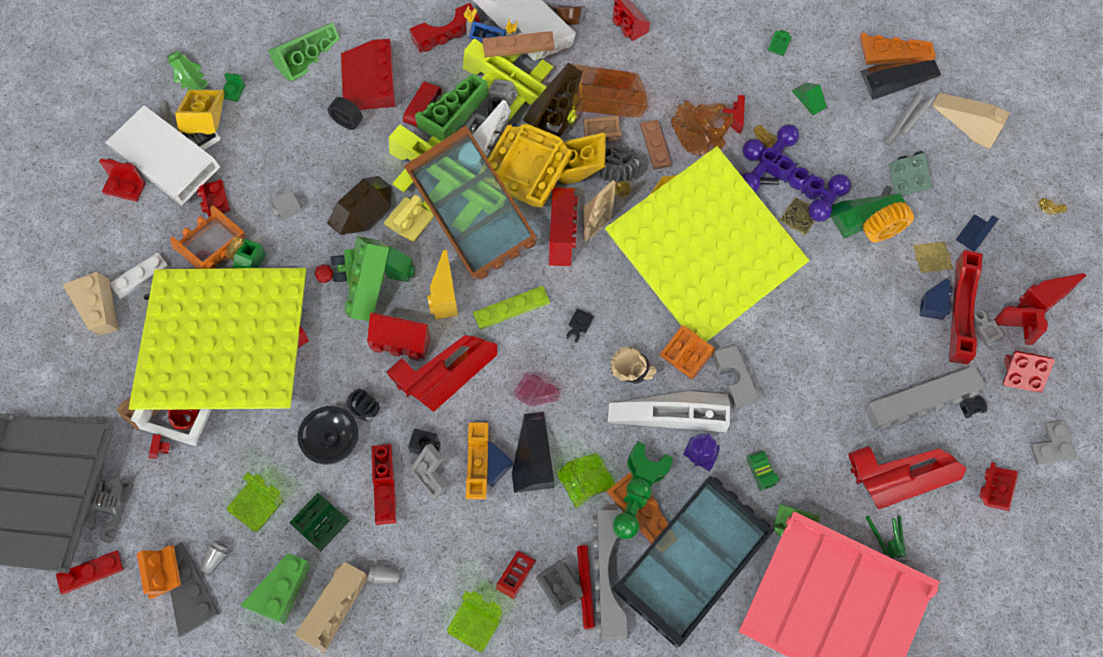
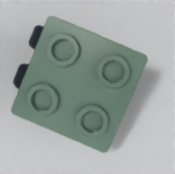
[889,151,932,196]

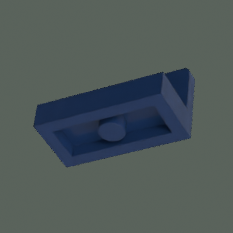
[956,215,999,252]

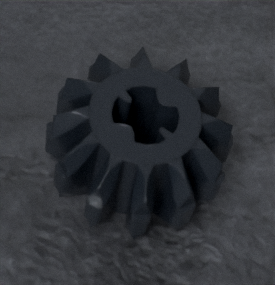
[346,389,380,421]

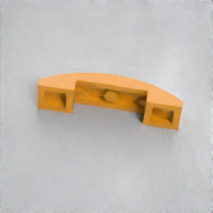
[466,423,489,499]

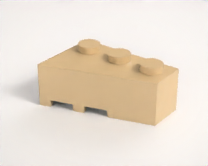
[62,272,119,336]

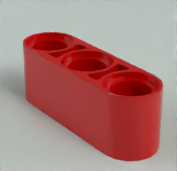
[402,81,442,129]

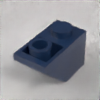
[920,279,952,320]

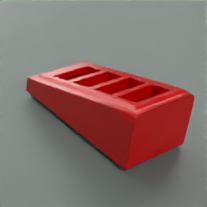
[496,551,536,599]

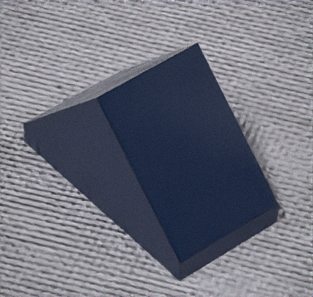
[488,442,513,486]

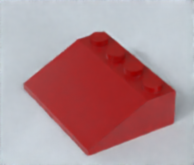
[341,38,396,110]

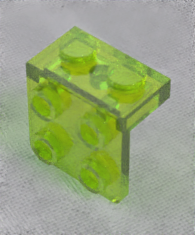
[557,453,615,508]
[227,472,284,532]
[447,591,504,653]

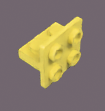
[384,195,434,242]

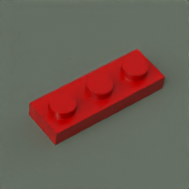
[55,550,124,595]

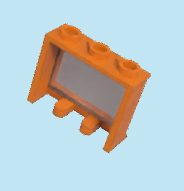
[170,205,245,269]

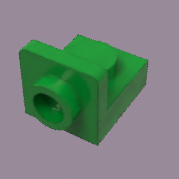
[768,30,792,57]
[223,73,245,102]

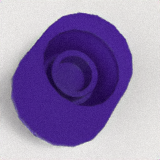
[683,433,720,472]

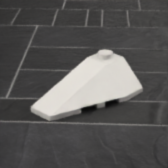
[458,100,511,175]

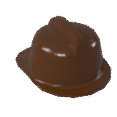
[547,4,585,25]

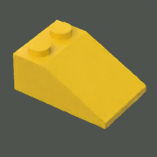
[175,90,224,134]
[558,133,606,184]
[427,250,458,319]

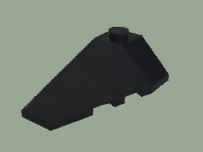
[860,60,941,100]
[512,412,554,493]

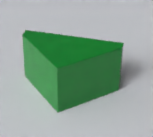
[792,83,827,115]

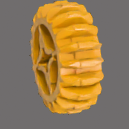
[863,202,914,242]

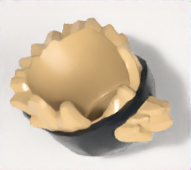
[610,346,657,384]

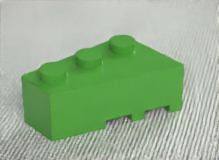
[240,553,311,625]

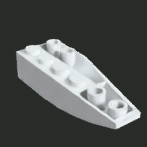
[608,391,730,433]

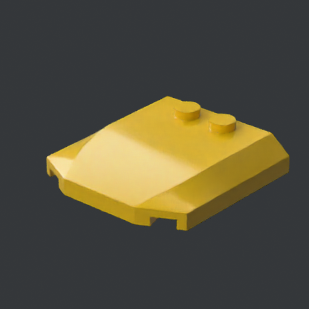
[478,124,572,207]

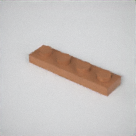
[483,31,555,58]

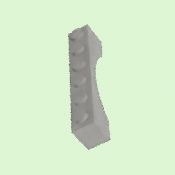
[593,510,628,640]

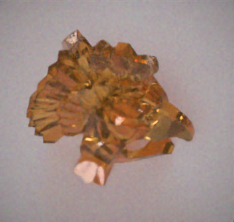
[671,100,733,156]

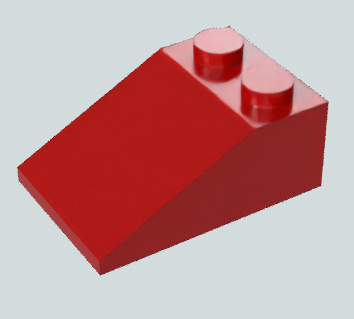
[1017,273,1087,314]

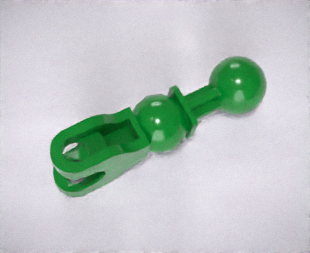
[612,441,673,539]

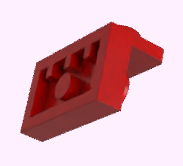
[197,179,231,217]

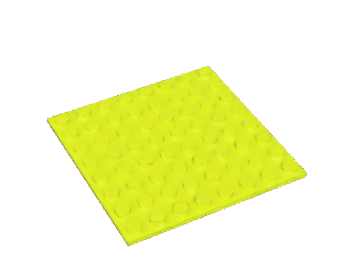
[605,146,810,342]
[129,268,307,410]

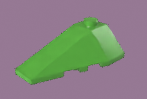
[268,22,340,81]

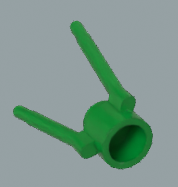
[866,515,906,559]

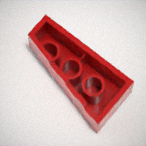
[549,187,578,266]

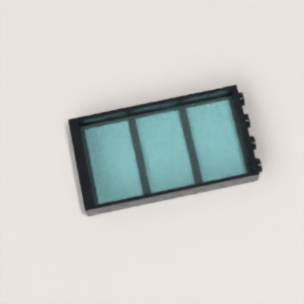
[612,476,773,648]

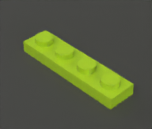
[473,286,550,330]

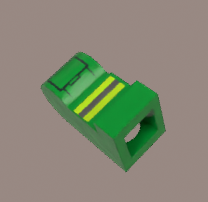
[746,450,780,491]

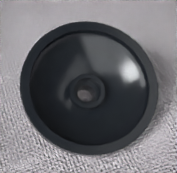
[298,406,359,465]

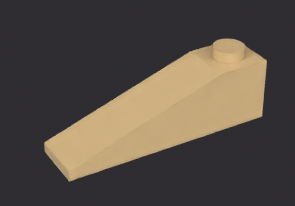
[583,181,616,242]

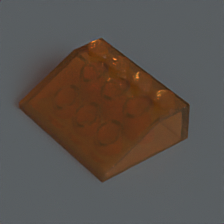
[572,64,648,118]

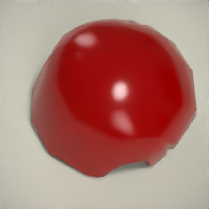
[168,409,199,430]

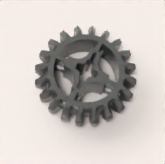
[594,145,641,183]

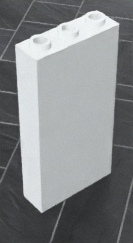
[473,0,576,61]
[105,105,220,206]

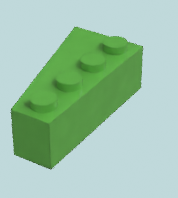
[415,74,489,141]
[344,236,389,321]

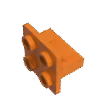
[136,545,181,599]

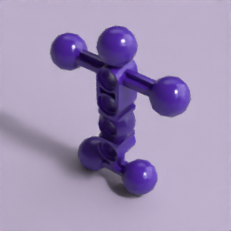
[741,124,851,222]

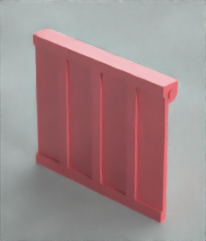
[738,512,940,657]

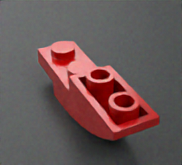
[371,444,397,526]

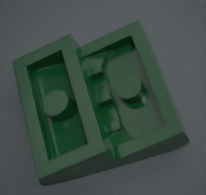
[289,493,349,552]

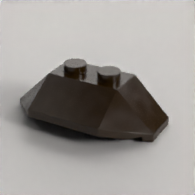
[327,176,392,235]

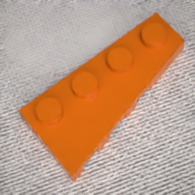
[860,33,936,65]
[607,472,677,555]

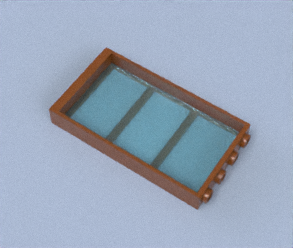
[404,126,539,280]

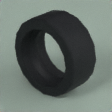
[327,97,363,130]

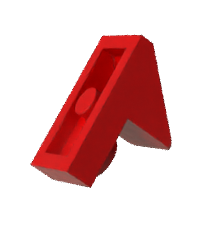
[721,95,745,134]

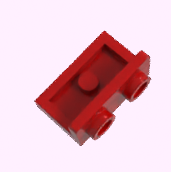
[980,462,1019,511]

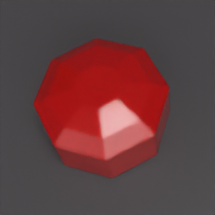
[314,264,333,283]

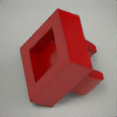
[148,434,170,459]

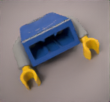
[464,6,518,44]

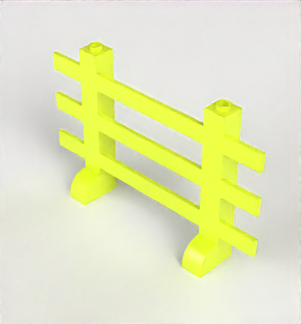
[389,38,582,233]

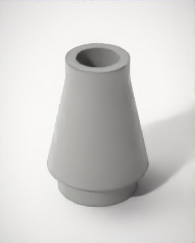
[200,541,228,574]
[368,563,400,584]

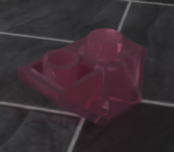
[514,372,560,407]

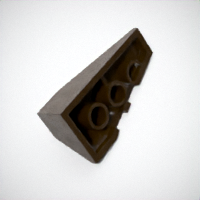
[523,63,583,138]

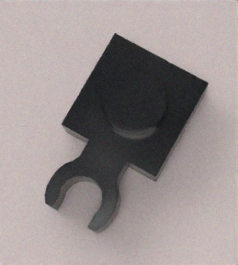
[567,308,594,343]

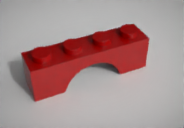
[409,3,480,53]

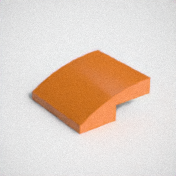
[659,325,716,380]

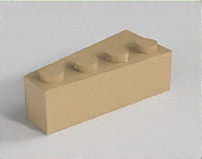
[294,562,368,653]

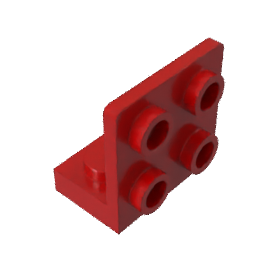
[99,158,145,202]

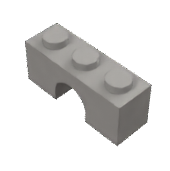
[712,345,759,410]

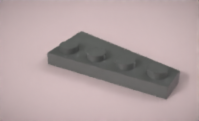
[170,542,219,637]

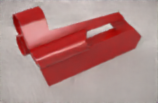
[386,335,497,412]
[848,446,967,509]

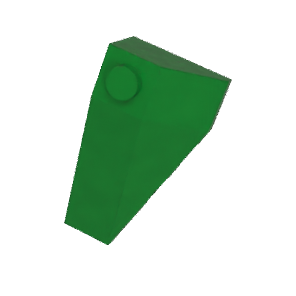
[831,194,907,238]

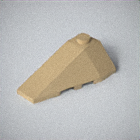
[932,93,1010,149]

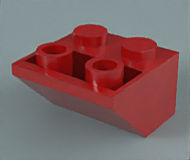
[612,0,650,41]

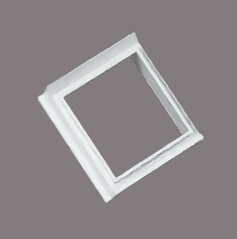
[131,409,212,446]

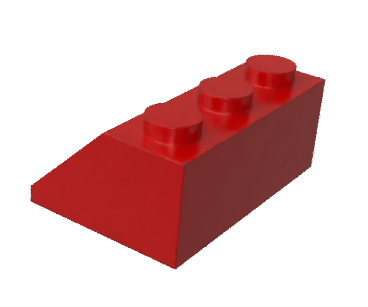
[367,312,431,361]

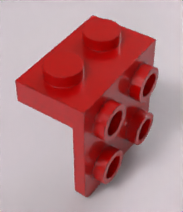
[994,306,1048,345]

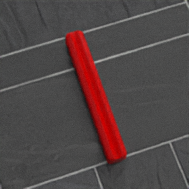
[577,545,595,629]

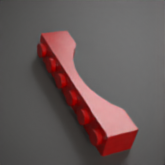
[949,250,983,365]

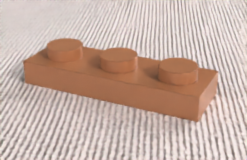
[640,120,671,170]

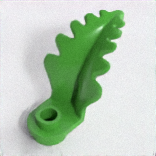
[167,50,208,92]

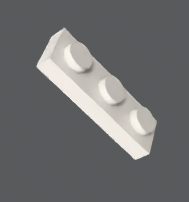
[110,252,169,299]

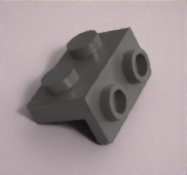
[536,560,583,613]

